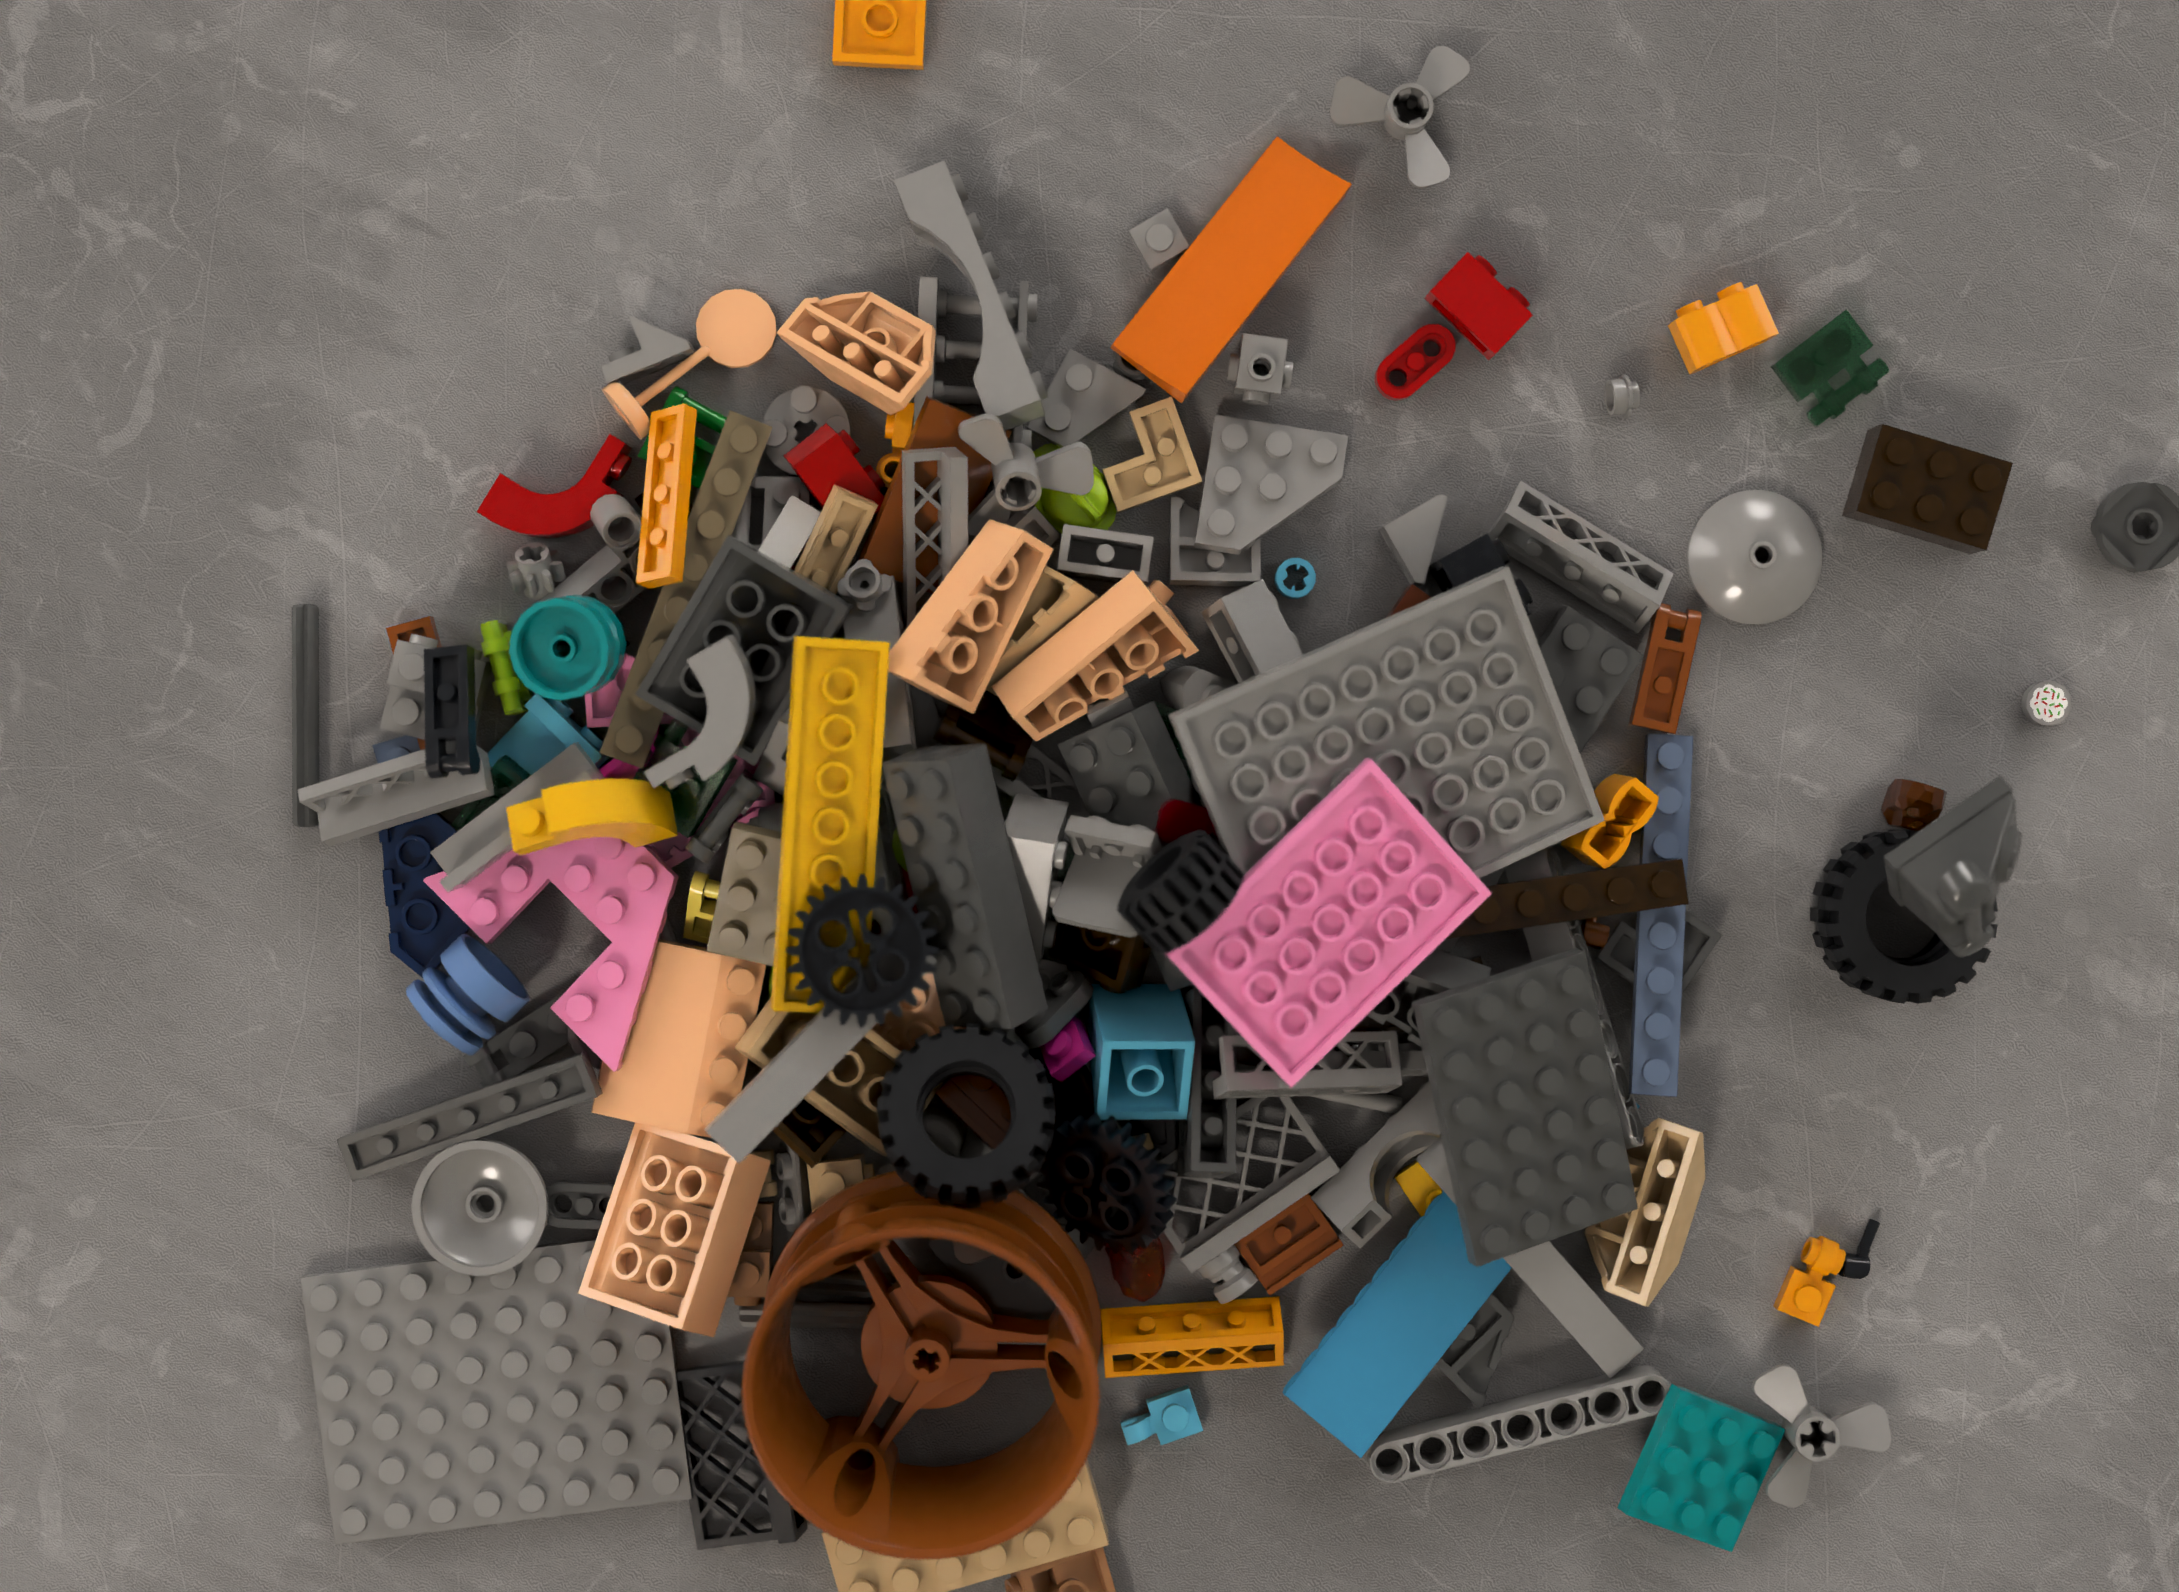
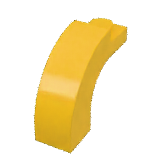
[506,779,678,855]

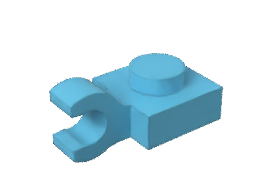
[1120,1385,1203,1445]

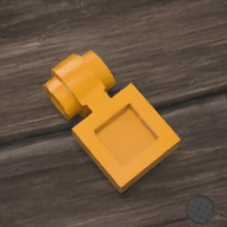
[876,402,914,489]
[1773,1236,1846,1327]

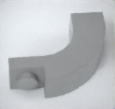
[644,635,756,789]

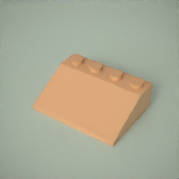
[591,939,766,1138]
[578,1123,771,1337]

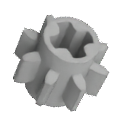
[506,543,566,599]

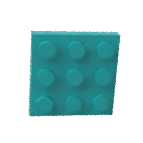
[1617,1384,1786,1552]

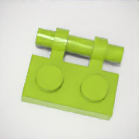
[480,620,533,716]

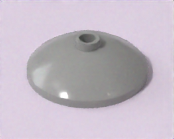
[1686,490,1822,625]
[411,1139,549,1276]

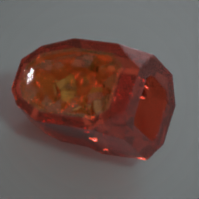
[1105,1237,1165,1302]

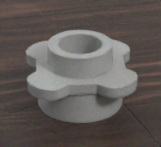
[837,559,892,612]

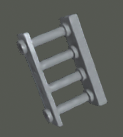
[913,277,1038,449]

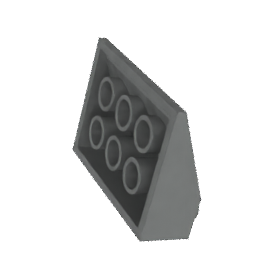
[635,535,854,766]

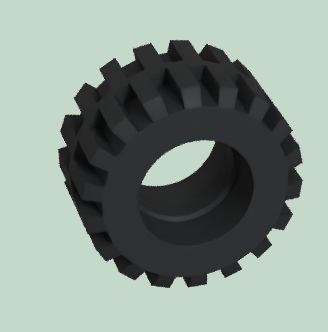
[1117,830,1244,954]

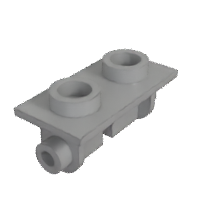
[775,1141,823,1233]

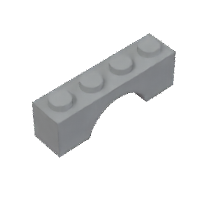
[1311,1081,1441,1248]

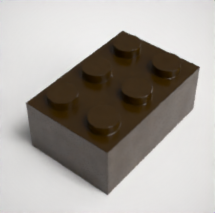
[1842,424,2013,554]

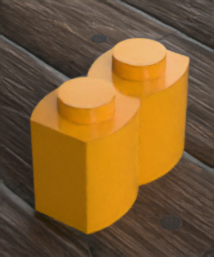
[1668,282,1779,375]
[1561,774,1659,869]

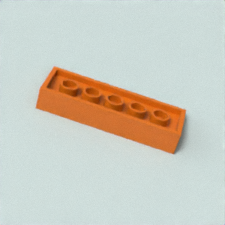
[1111,136,1352,404]

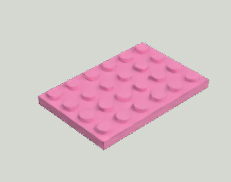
[1164,757,1492,1088]

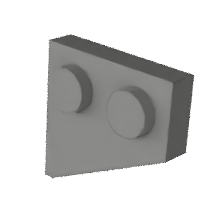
[1169,496,1261,586]

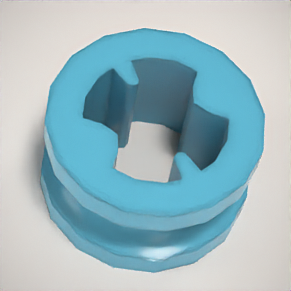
[1274,558,1316,599]

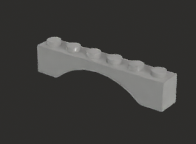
[894,160,1048,431]

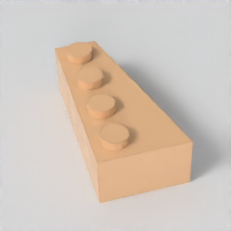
[888,519,1053,714]
[991,570,1199,742]

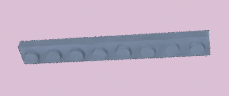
[1628,733,1693,1097]

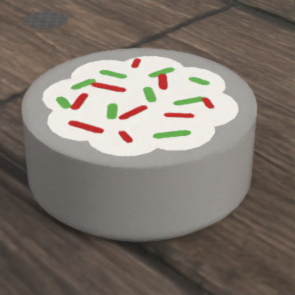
[2021,681,2071,726]

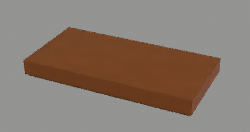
[858,396,1012,594]

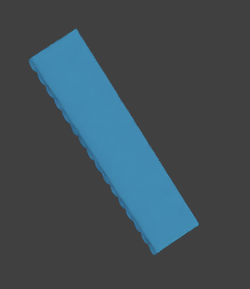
[1283,1103,1640,1458]

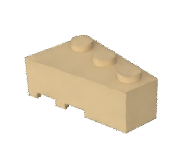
[986,566,1100,696]

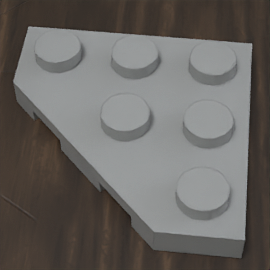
[1194,414,1348,555]

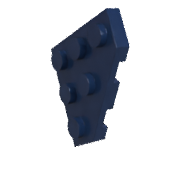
[378,813,471,978]

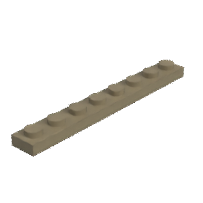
[599,410,773,769]

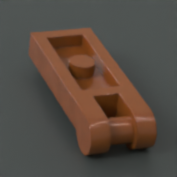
[1629,603,1702,734]

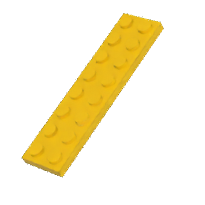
[771,636,890,1012]

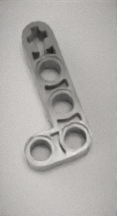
[517,494,645,646]

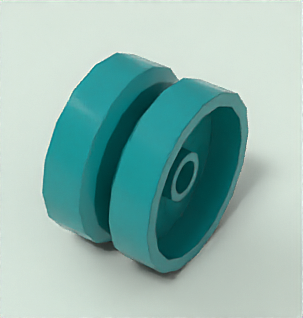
[509,594,626,701]

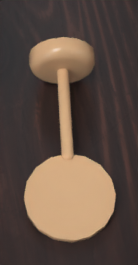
[602,289,777,440]

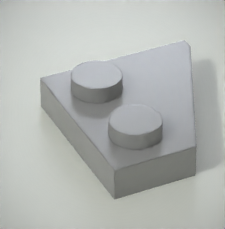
[1027,349,1146,448]

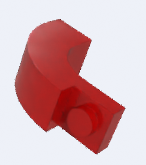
[477,434,632,538]

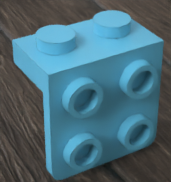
[488,693,610,788]

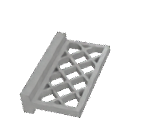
[1156,1096,1340,1274]

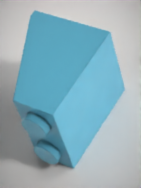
[1086,984,1195,1120]

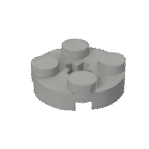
[763,386,852,477]

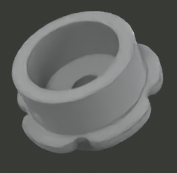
[1604,374,1640,419]

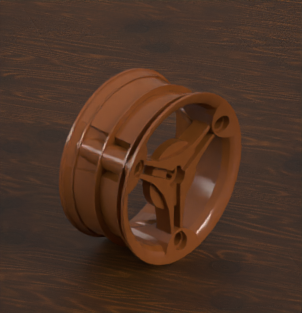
[742,1171,1102,1560]

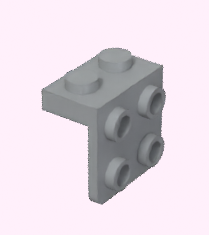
[1052,815,1162,937]

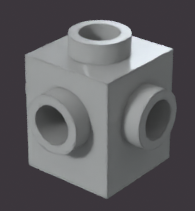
[1227,333,1293,405]

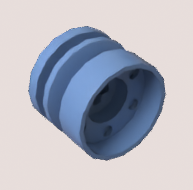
[406,934,530,1056]

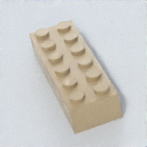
[822,1459,1109,1592]

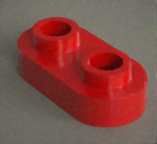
[1375,324,1456,401]

